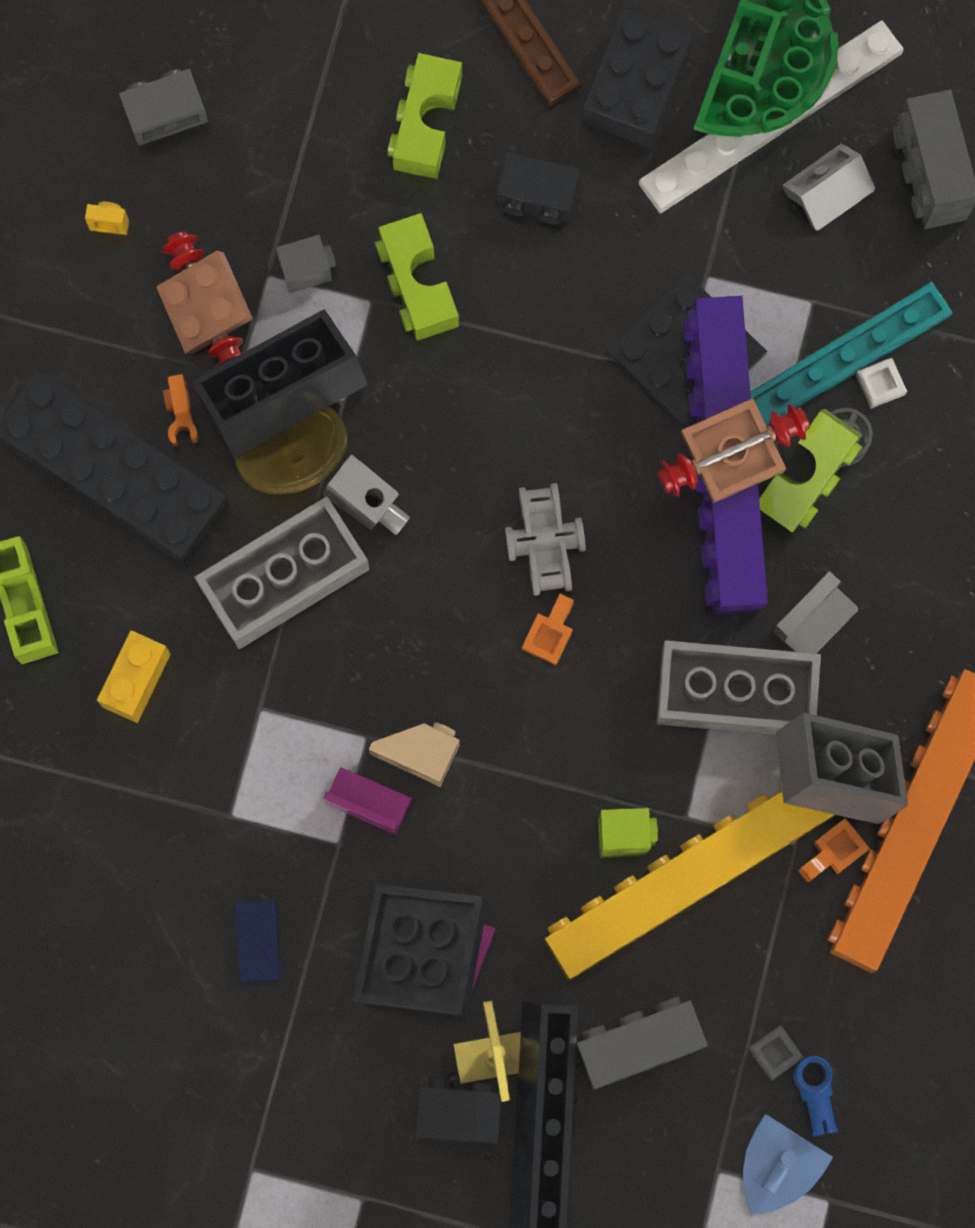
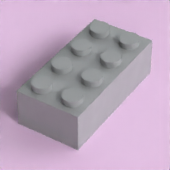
[195,496,370,650]
[656,640,821,735]

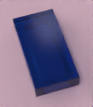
[235,900,281,983]

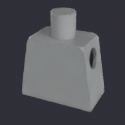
[322,454,410,535]

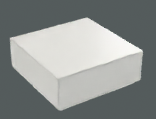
[856,358,907,409]

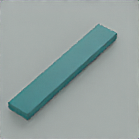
[750,282,953,427]

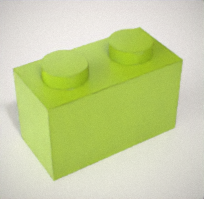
[598,808,658,858]

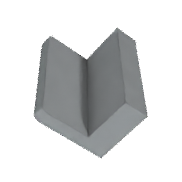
[782,143,875,230]
[773,571,858,654]

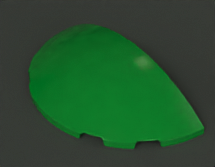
[693,0,838,137]

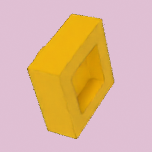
[85,202,129,235]

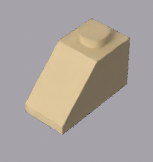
[369,722,460,787]

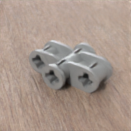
[505,483,586,596]

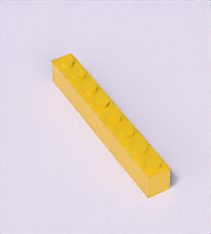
[544,784,835,981]

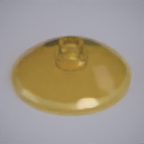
[235,407,347,494]

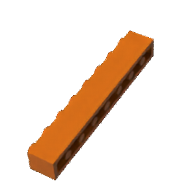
[827,669,975,973]

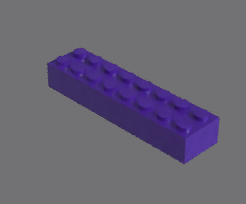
[683,295,768,615]

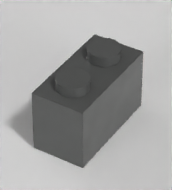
[119,69,208,146]

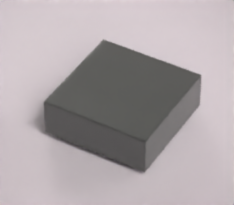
[748,1025,804,1081]

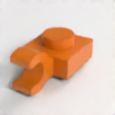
[163,374,198,447]
[522,594,574,666]
[798,818,870,883]

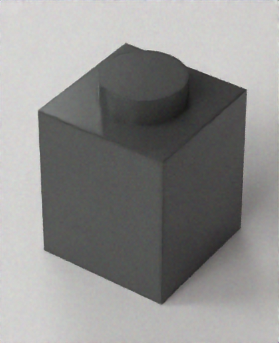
[276,235,336,293]

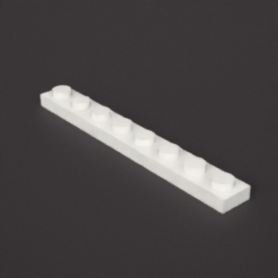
[639,20,904,214]

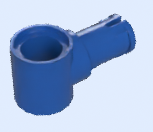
[793,1056,838,1137]

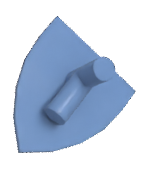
[743,1114,833,1215]

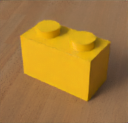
[97,630,171,723]

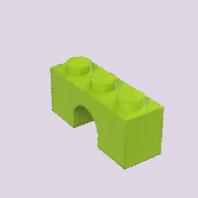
[388,53,462,179]
[375,213,459,341]
[759,409,862,532]
[0,536,59,664]

